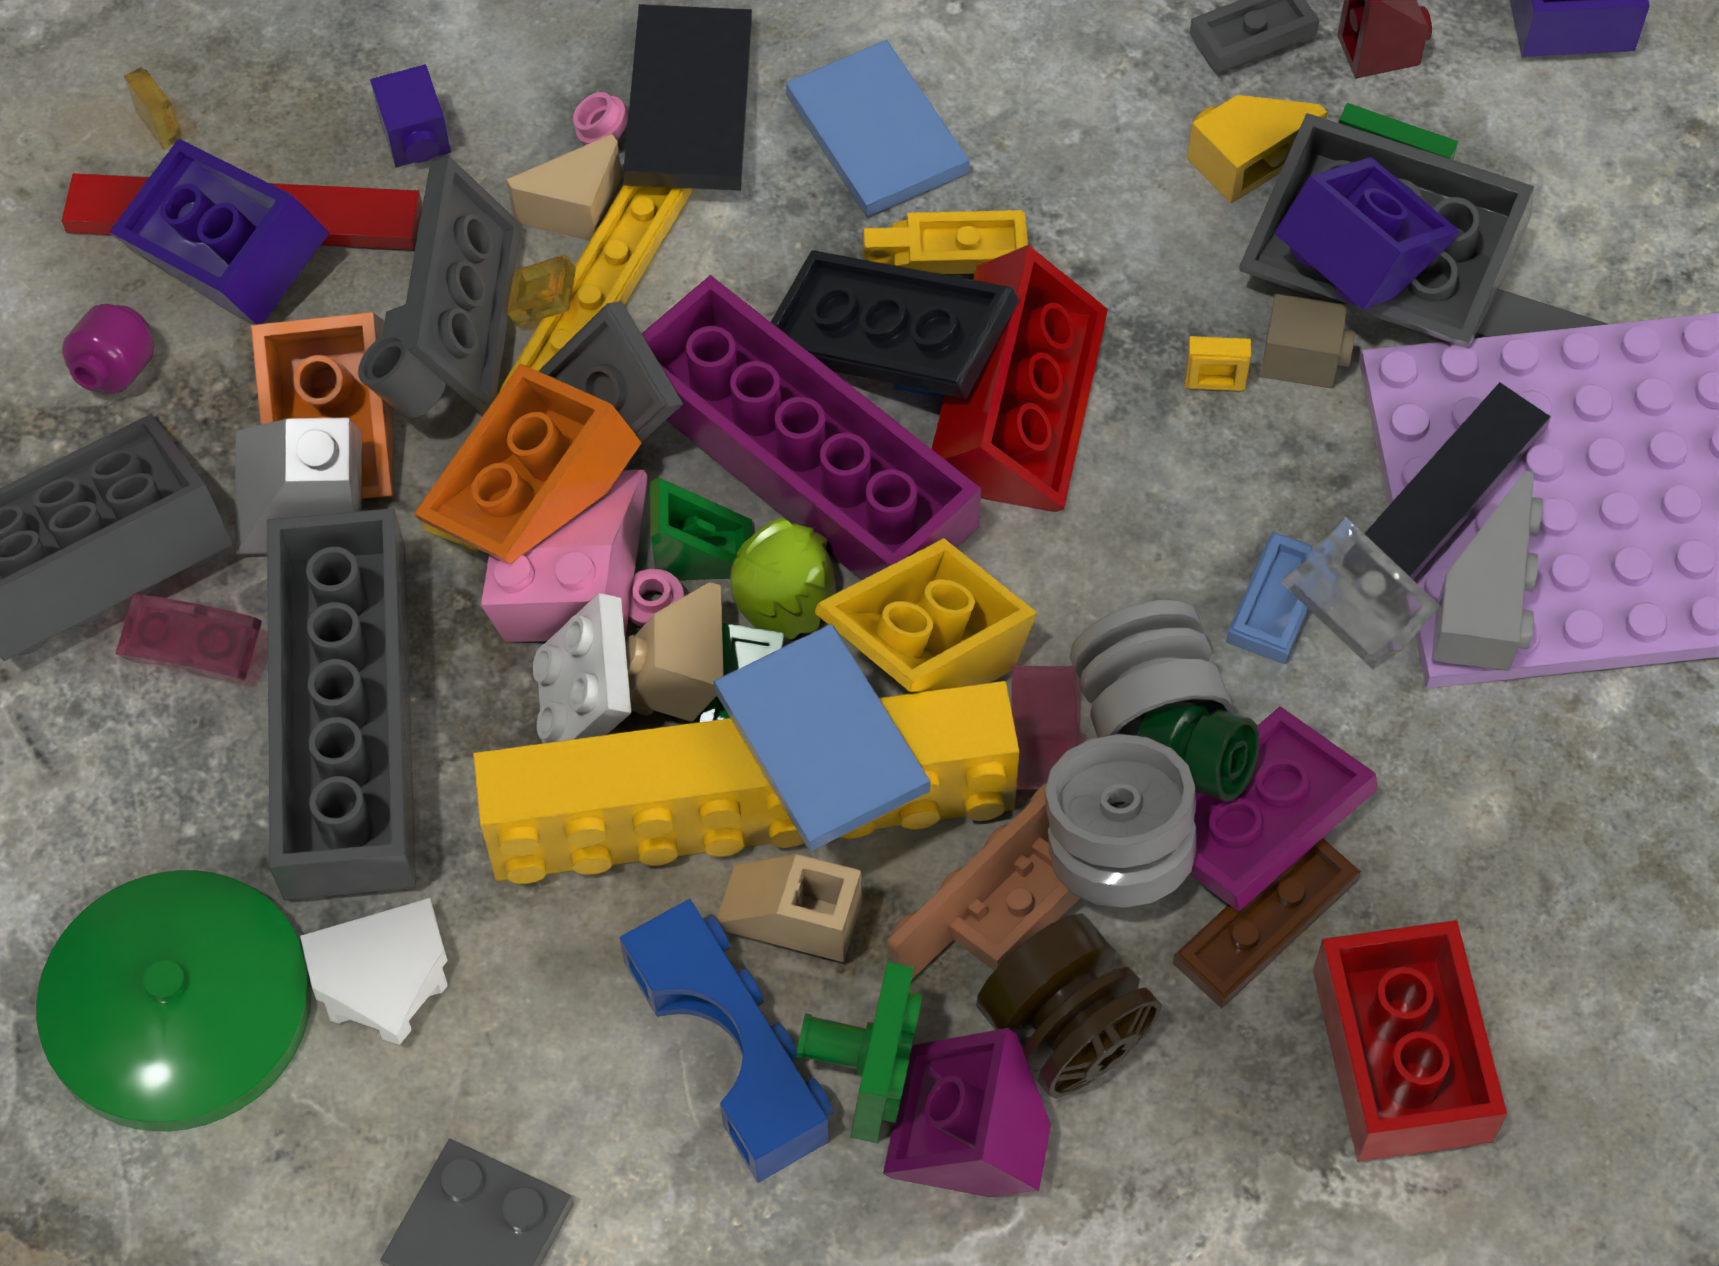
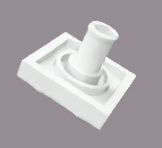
[533,593,654,744]

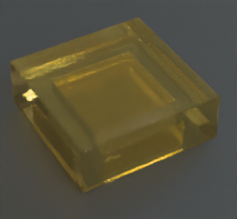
[124,67,182,150]
[507,254,576,326]

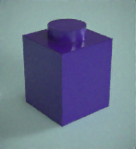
[370,64,451,168]

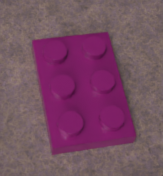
[1190,706,1378,912]

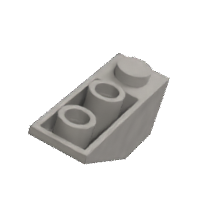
[1431,471,1543,671]

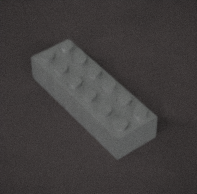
[267,508,416,900]

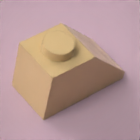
[625,582,723,722]

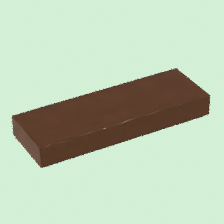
[1173,838,1361,1009]

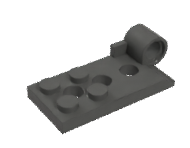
[358,156,522,418]

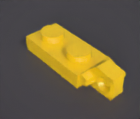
[862,210,1028,274]

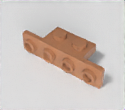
[887,783,1081,979]

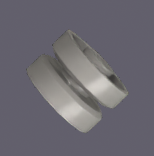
[1045,734,1196,908]

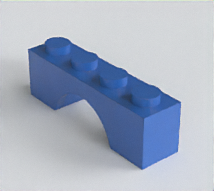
[619,899,833,1183]

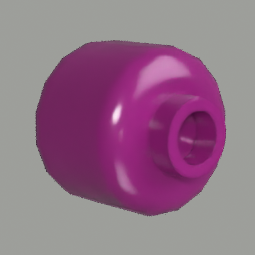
[62,304,154,394]

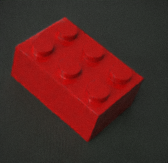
[1313,920,1507,1162]

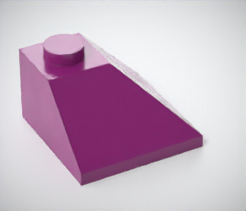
[883,1028,1051,1197]

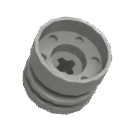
[1069,600,1234,737]

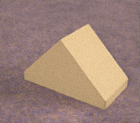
[506,134,622,240]

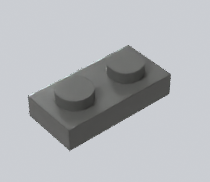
[1190,0,1319,74]

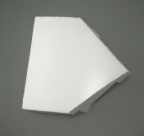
[300,898,448,1045]

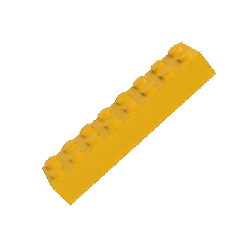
[473,681,1019,884]

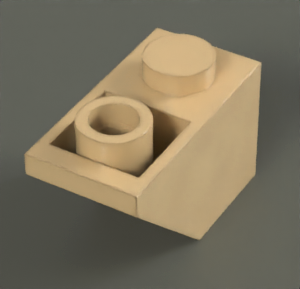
[716,854,862,963]

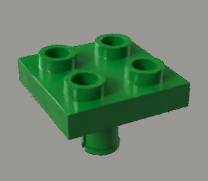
[796,961,923,1143]

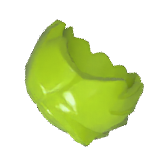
[730,517,836,640]

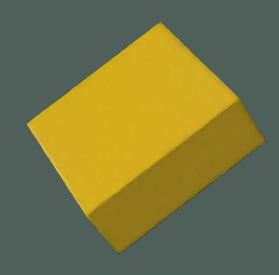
[1184,336,1251,391]

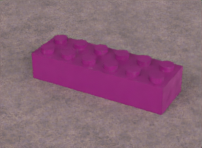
[641,275,981,580]

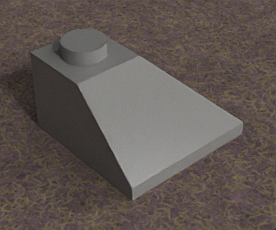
[235,418,362,555]

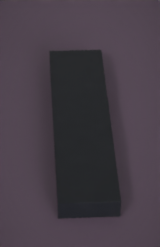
[1347,382,1551,597]

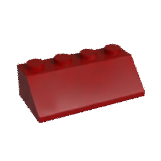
[931,245,1108,512]

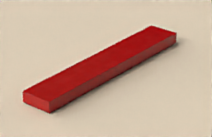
[61,173,422,250]

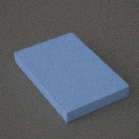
[786,40,970,217]
[714,624,930,852]

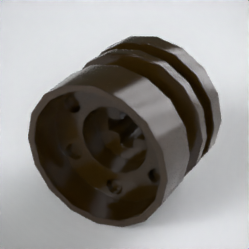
[976,913,1162,1098]

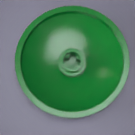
[36,870,312,1132]

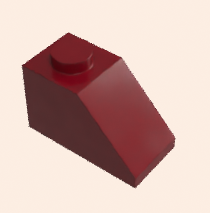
[1337,0,1432,79]

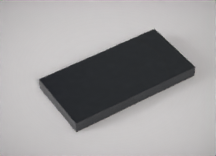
[623,4,752,191]
[771,250,1020,399]

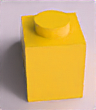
[1187,95,1327,204]

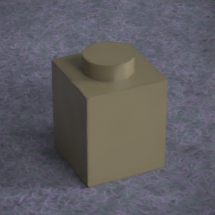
[1260,294,1355,389]

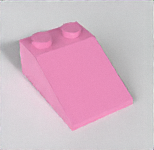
[481,470,648,642]

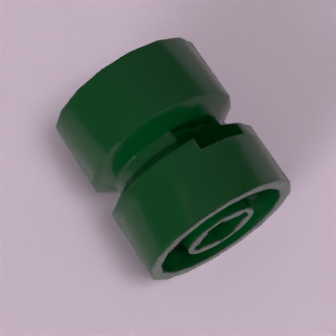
[1138,700,1259,801]

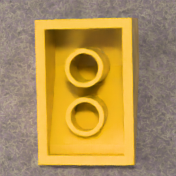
[814,538,1037,692]

